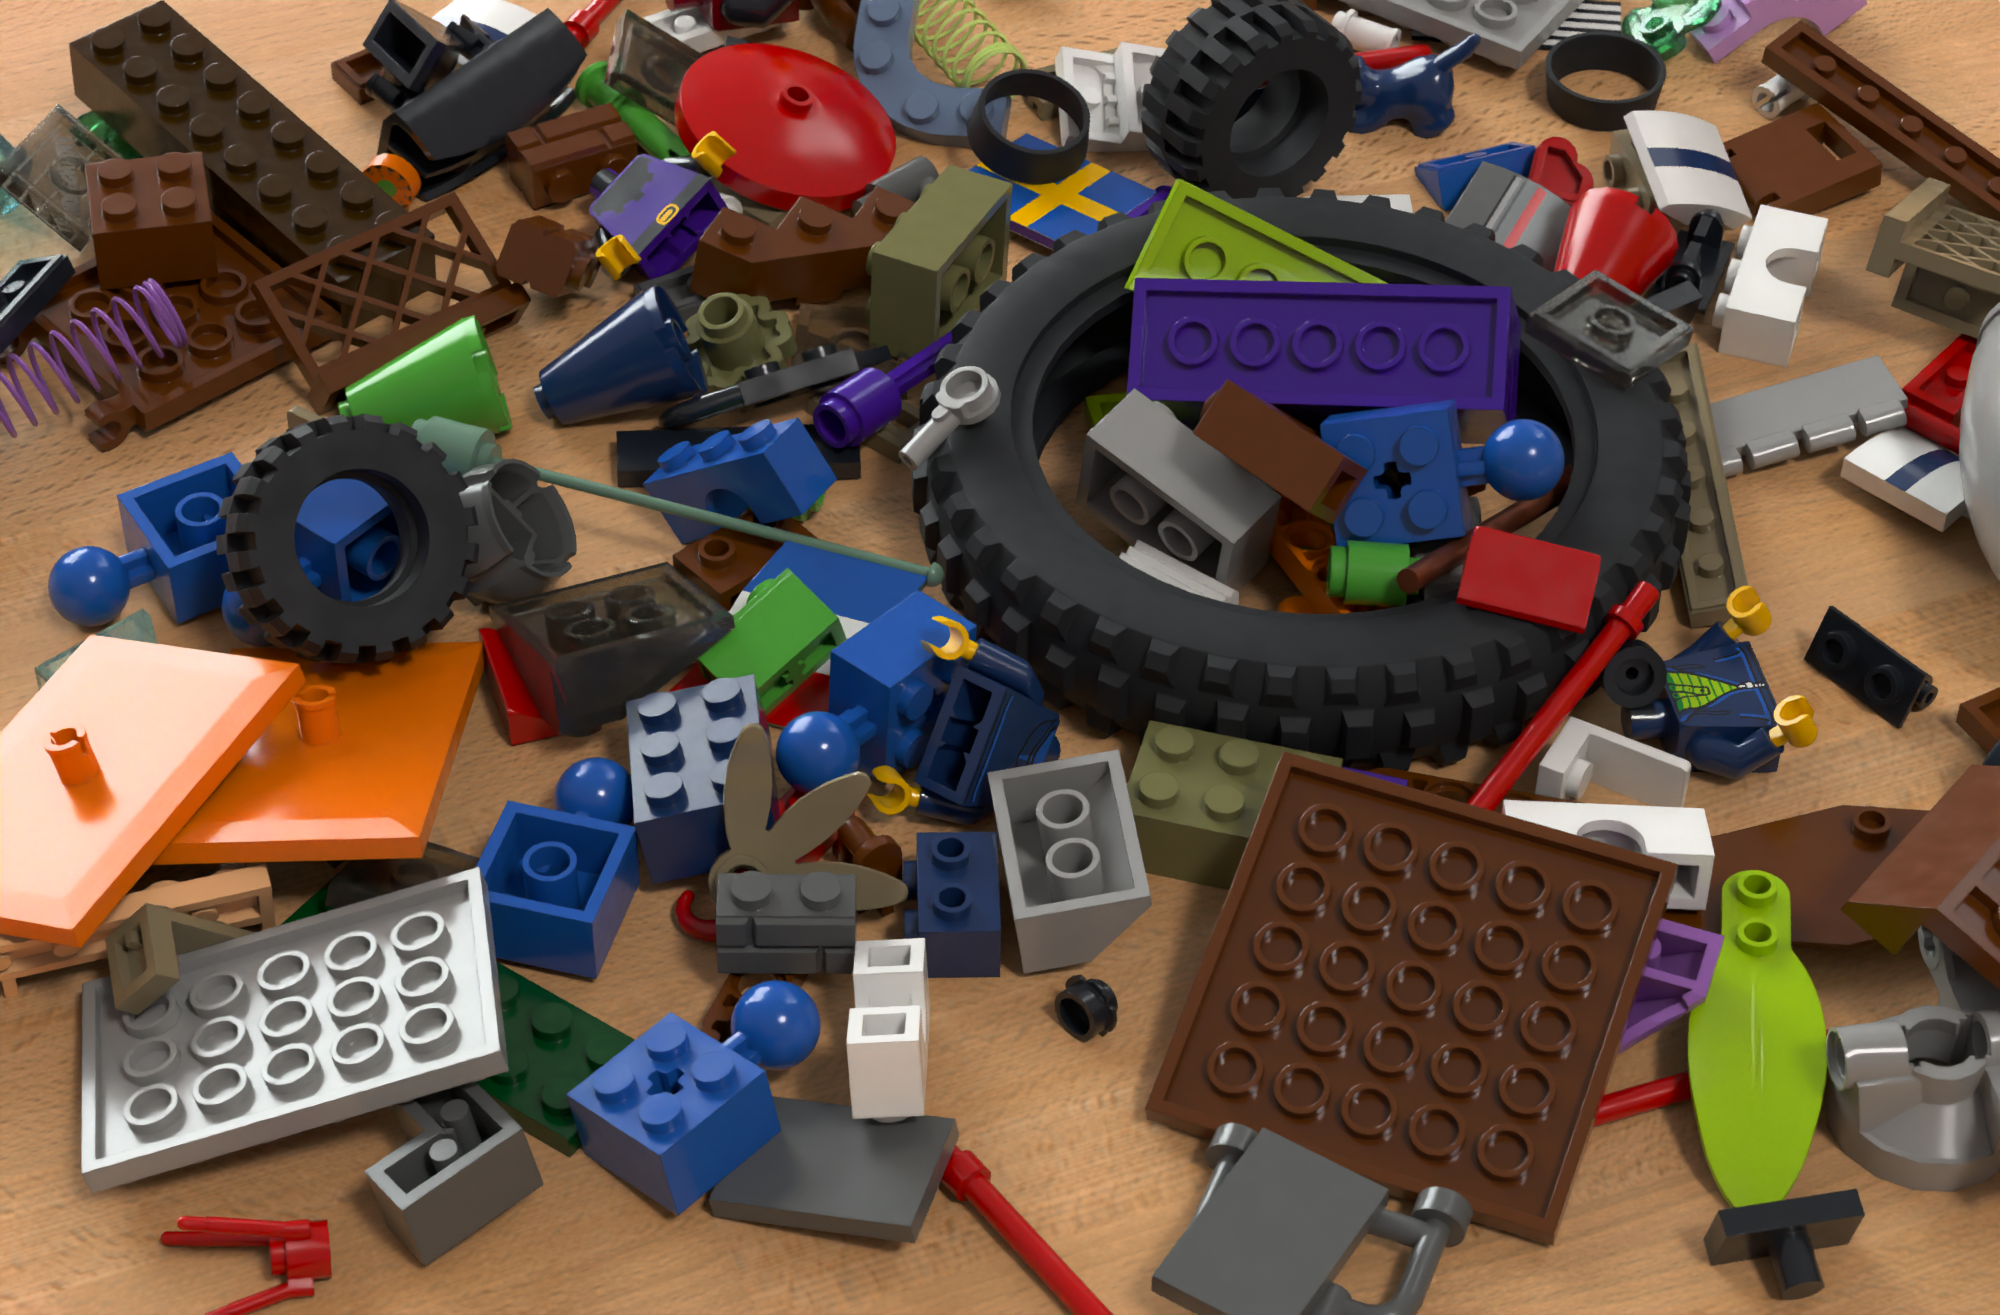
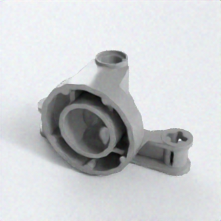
[1823,925,2000,1192]

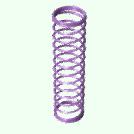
[0,278,189,438]

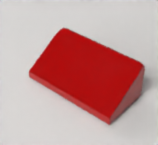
[1456,526,1602,634]
[478,628,574,746]

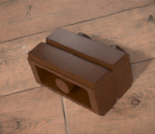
[506,103,637,210]
[495,215,601,298]

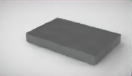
[709,1096,959,1243]
[1151,1127,1389,1315]

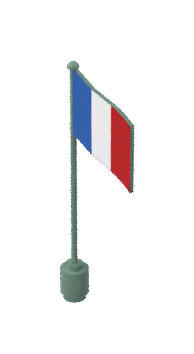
[411,416,944,729]

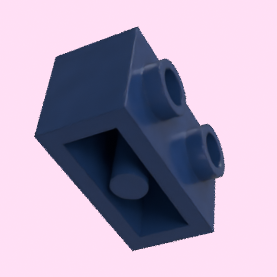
[903,832,1001,978]

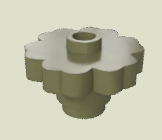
[685,292,797,395]

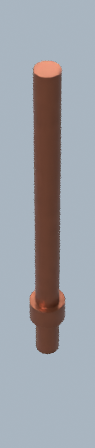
[1397,465,1573,594]

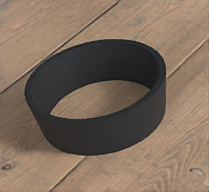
[1545,32,1666,131]
[967,69,1090,185]

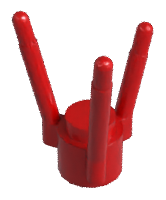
[160,1216,332,1315]

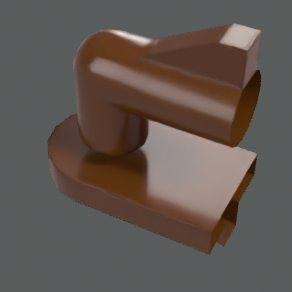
[832,815,902,917]

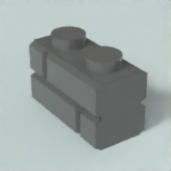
[716,871,857,974]

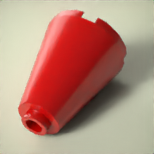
[1553,187,1679,312]

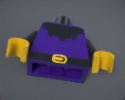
[589,131,737,281]

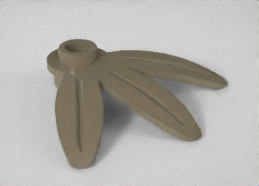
[708,723,908,911]

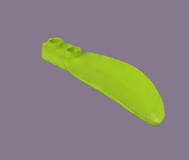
[1687,870,1827,1208]

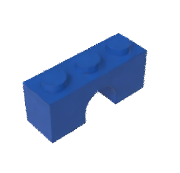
[643,418,837,544]

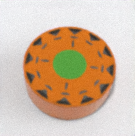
[363,153,421,209]

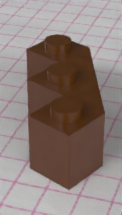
[689,186,916,306]

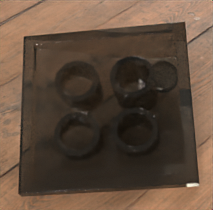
[489,562,735,737]

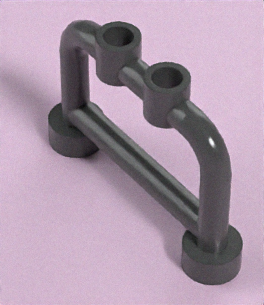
[1188,1123,1473,1315]

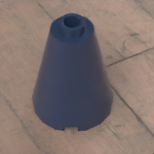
[534,285,708,425]

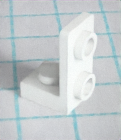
[1535,716,1691,807]

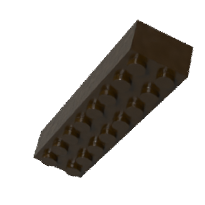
[69,0,436,329]

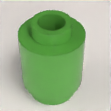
[1326,540,1421,607]

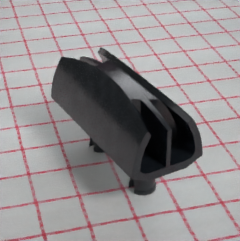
[365,8,587,202]

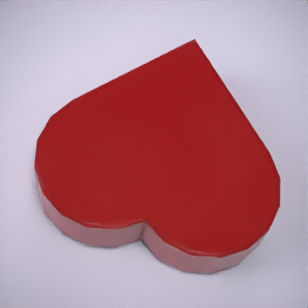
[1528,137,1594,206]

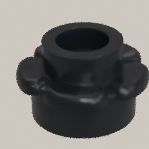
[1054,975,1118,1041]

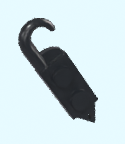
[658,343,892,429]

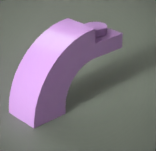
[1681,0,1868,64]

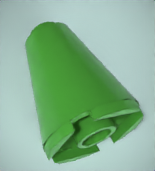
[338,315,513,433]

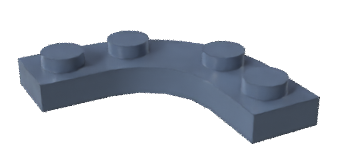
[853,0,1012,147]

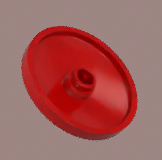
[674,43,896,212]

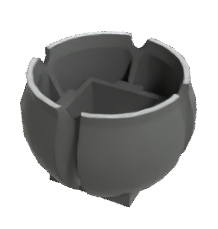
[459,459,577,607]

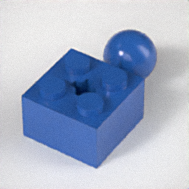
[1320,399,1565,546]
[48,452,241,627]
[221,479,400,647]
[776,590,977,794]
[475,757,640,979]
[566,980,821,1216]

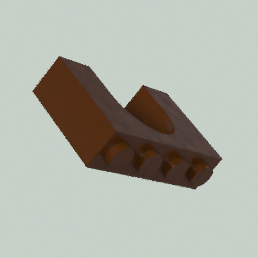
[1193,379,1415,549]

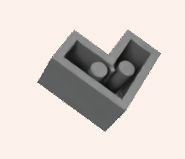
[364,1082,544,1266]

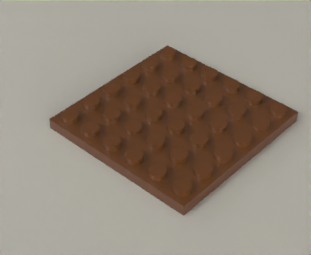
[1145,751,1678,1246]

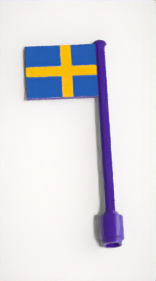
[813,133,1172,448]

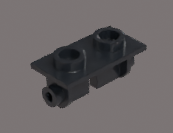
[1649,209,1735,315]
[1804,606,1938,728]

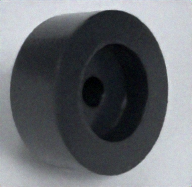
[1598,639,1667,708]

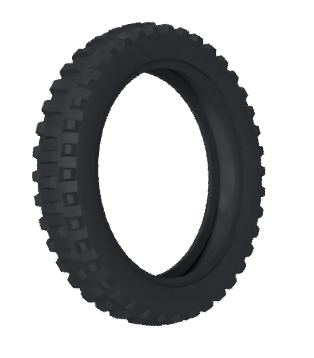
[911,188,1691,771]

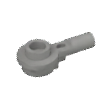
[898,366,1001,470]

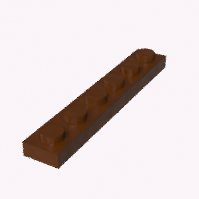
[1762,20,2000,222]

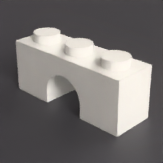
[1712,205,1829,368]
[1502,800,1715,910]
[846,938,930,1123]

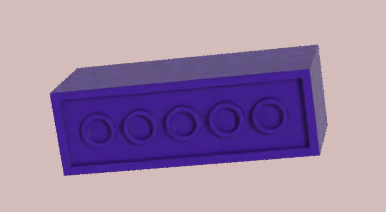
[1127,278,1521,444]

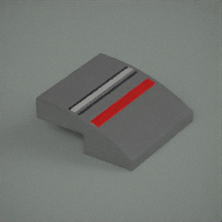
[1445,161,1572,272]

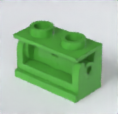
[692,568,847,715]

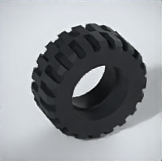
[1141,0,1362,199]
[216,414,479,664]

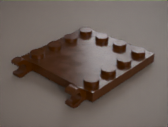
[0,211,342,451]

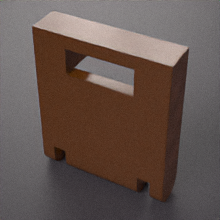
[1723,103,1882,217]

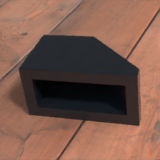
[362,0,465,93]

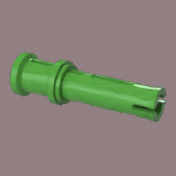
[575,61,691,160]

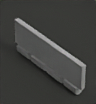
[1710,355,1908,478]

